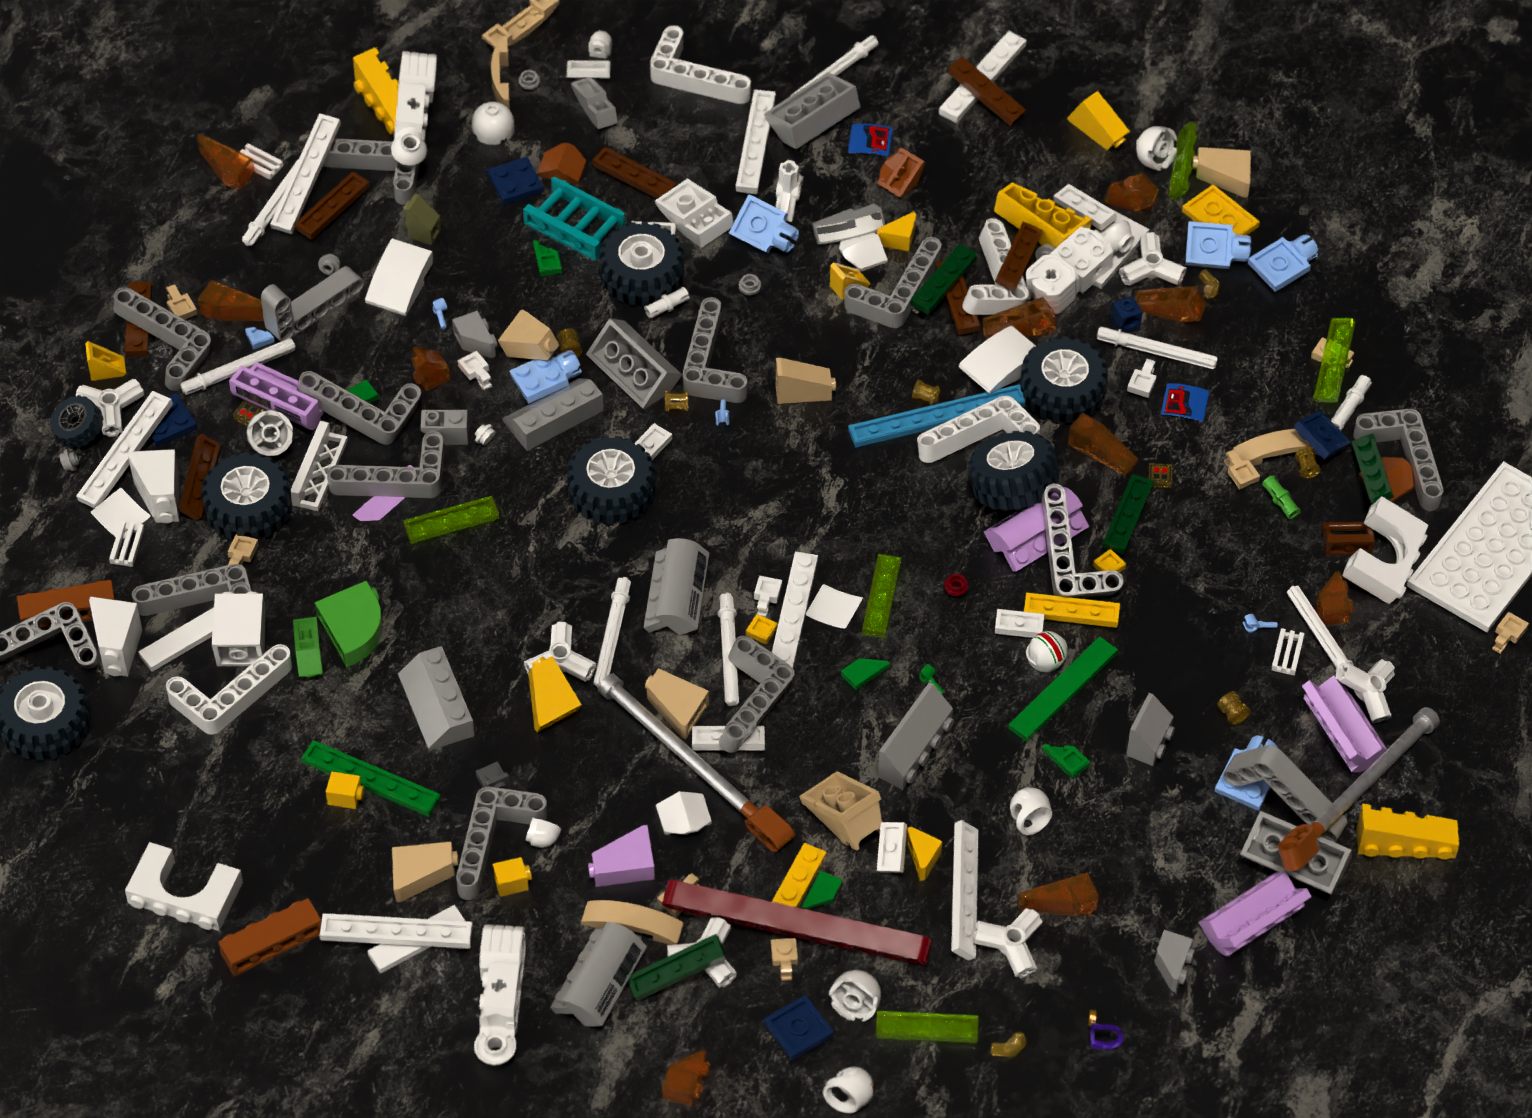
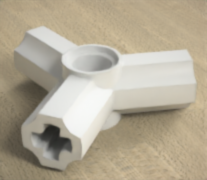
[776,160,803,224]
[1119,233,1186,286]
[76,379,144,437]
[524,622,596,682]
[1336,659,1395,724]
[973,908,1043,978]
[667,917,737,987]

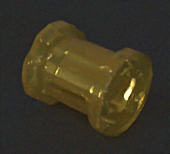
[912,379,941,405]
[665,391,688,412]
[1295,448,1321,478]

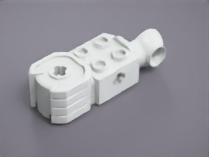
[391,51,437,165]
[1026,220,1135,315]
[474,924,526,1065]

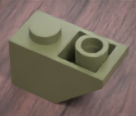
[404,194,441,245]

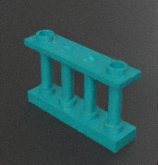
[523,177,626,261]

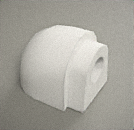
[589,31,612,59]
[526,818,561,848]

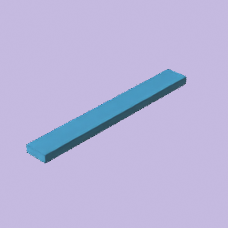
[848,384,1027,448]

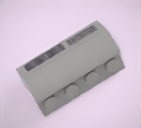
[643,538,709,636]
[550,922,647,1026]

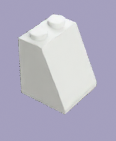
[128,449,180,523]
[212,592,265,666]
[89,597,142,677]

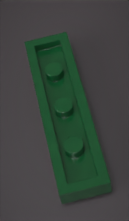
[910,244,978,315]
[1352,433,1394,505]
[1102,474,1154,555]
[628,934,727,1001]

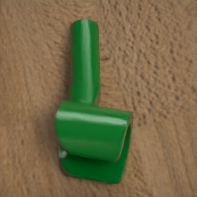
[919,664,945,695]

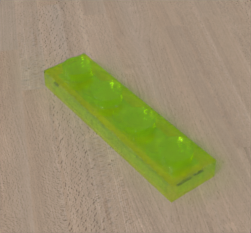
[1168,121,1197,200]
[1314,318,1355,402]
[403,496,499,544]
[862,554,901,638]
[876,1011,978,1043]

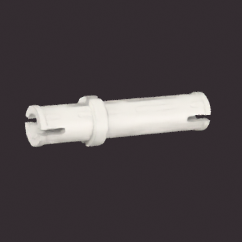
[1331,375,1372,431]

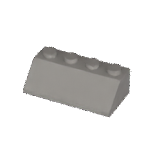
[764,72,860,149]
[586,318,682,409]
[502,378,604,451]
[398,646,474,751]
[878,682,954,790]
[1240,811,1351,895]

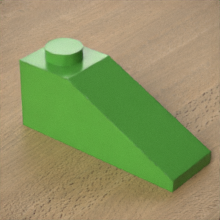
[293,617,323,677]

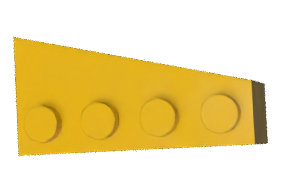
[353,47,399,135]
[994,183,1092,249]
[1356,804,1459,859]

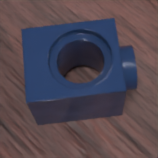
[1111,296,1143,333]

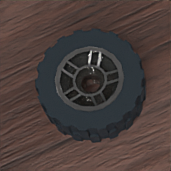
[50,395,104,448]

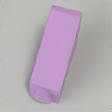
[588,825,654,887]

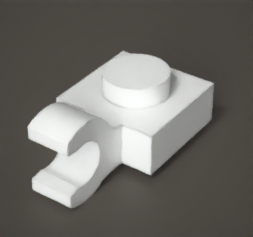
[457,351,492,390]
[1127,359,1156,398]
[754,576,782,618]

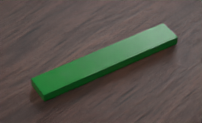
[1008,636,1118,742]
[301,740,441,817]

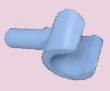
[433,298,447,329]
[715,399,730,425]
[1242,614,1277,633]

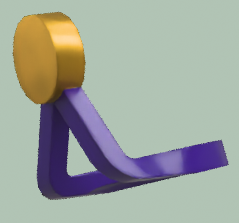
[1088,1010,1123,1049]

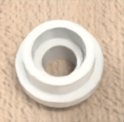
[475,424,496,445]

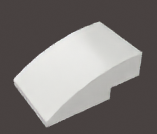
[655,179,734,248]
[365,239,433,316]
[959,325,1035,394]

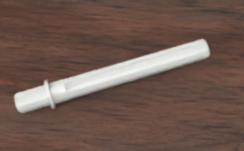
[791,35,878,96]
[242,159,299,246]
[1097,327,1217,369]
[181,338,295,395]
[593,577,631,688]
[1287,586,1354,672]
[718,593,739,706]

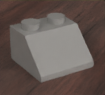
[1126,693,1175,766]

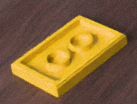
[1182,185,1260,235]

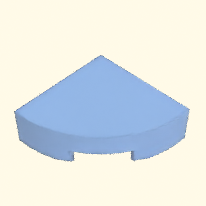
[245,327,274,350]

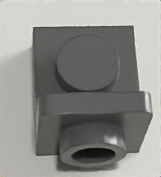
[476,762,510,789]

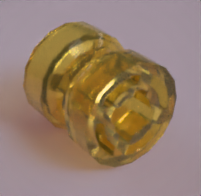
[556,329,582,358]
[1217,691,1251,725]

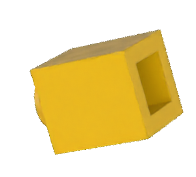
[326,772,365,809]
[493,857,532,897]

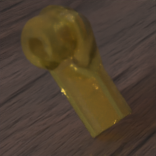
[1199,270,1220,298]
[991,1032,1026,1057]

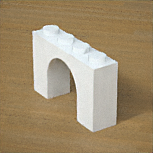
[1342,496,1428,604]
[125,842,243,931]

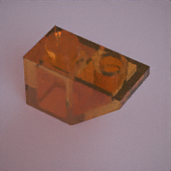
[1105,173,1159,211]
[411,346,450,391]
[1316,571,1354,626]
[662,1050,710,1107]

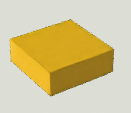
[1093,549,1126,580]
[746,614,778,645]

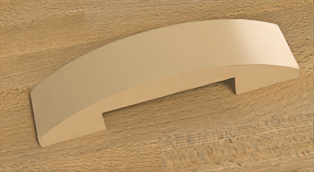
[482,0,559,48]
[491,36,510,110]
[1233,429,1316,466]
[581,900,683,945]

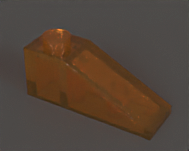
[197,134,255,190]
[198,280,264,321]
[1135,286,1206,322]
[983,297,1056,338]
[1068,413,1138,476]
[1017,872,1099,916]

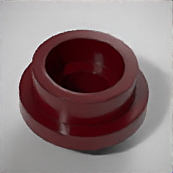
[945,574,968,596]

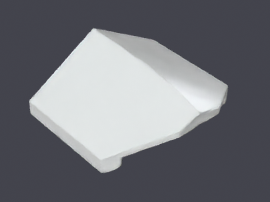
[839,232,888,272]
[656,791,712,835]

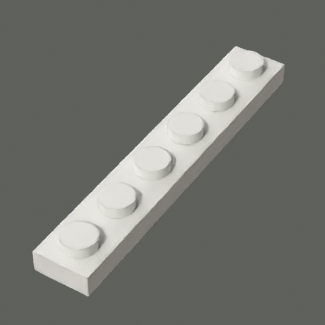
[939,31,1026,123]
[736,90,775,194]
[270,113,341,234]
[76,391,173,508]
[772,552,818,668]
[952,820,978,961]
[320,914,473,948]

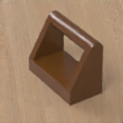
[1322,522,1375,556]

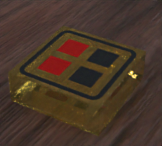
[233,400,265,426]
[1148,463,1172,488]

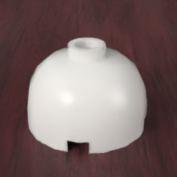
[472,102,515,145]
[1136,126,1177,171]
[246,410,293,456]
[829,970,881,1021]

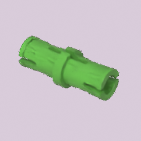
[1262,476,1301,519]

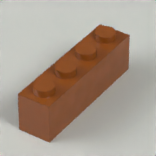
[17,580,115,632]
[218,898,322,976]

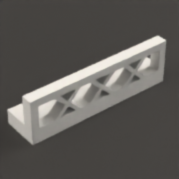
[291,421,348,511]

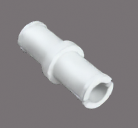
[644,287,690,319]

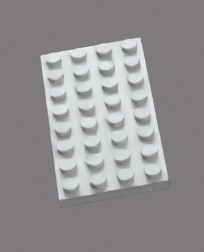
[1407,462,1532,632]

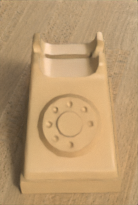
[799,771,882,850]

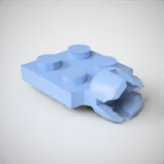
[729,194,799,253]
[1185,221,1251,269]
[1248,235,1318,292]
[509,350,582,404]
[1215,736,1277,811]

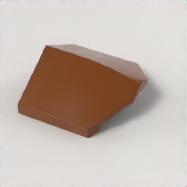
[537,143,586,185]
[877,148,925,199]
[1359,457,1414,503]

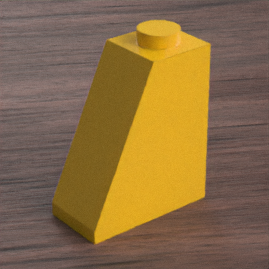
[1067,91,1129,150]
[528,656,581,733]

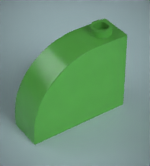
[315,581,382,667]

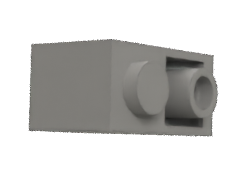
[452,311,497,358]
[421,410,469,445]
[1154,930,1195,992]

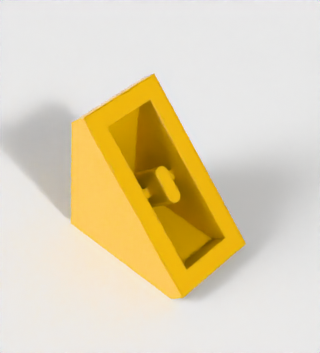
[877,212,916,252]
[830,262,870,300]
[85,341,126,381]
[906,827,942,881]

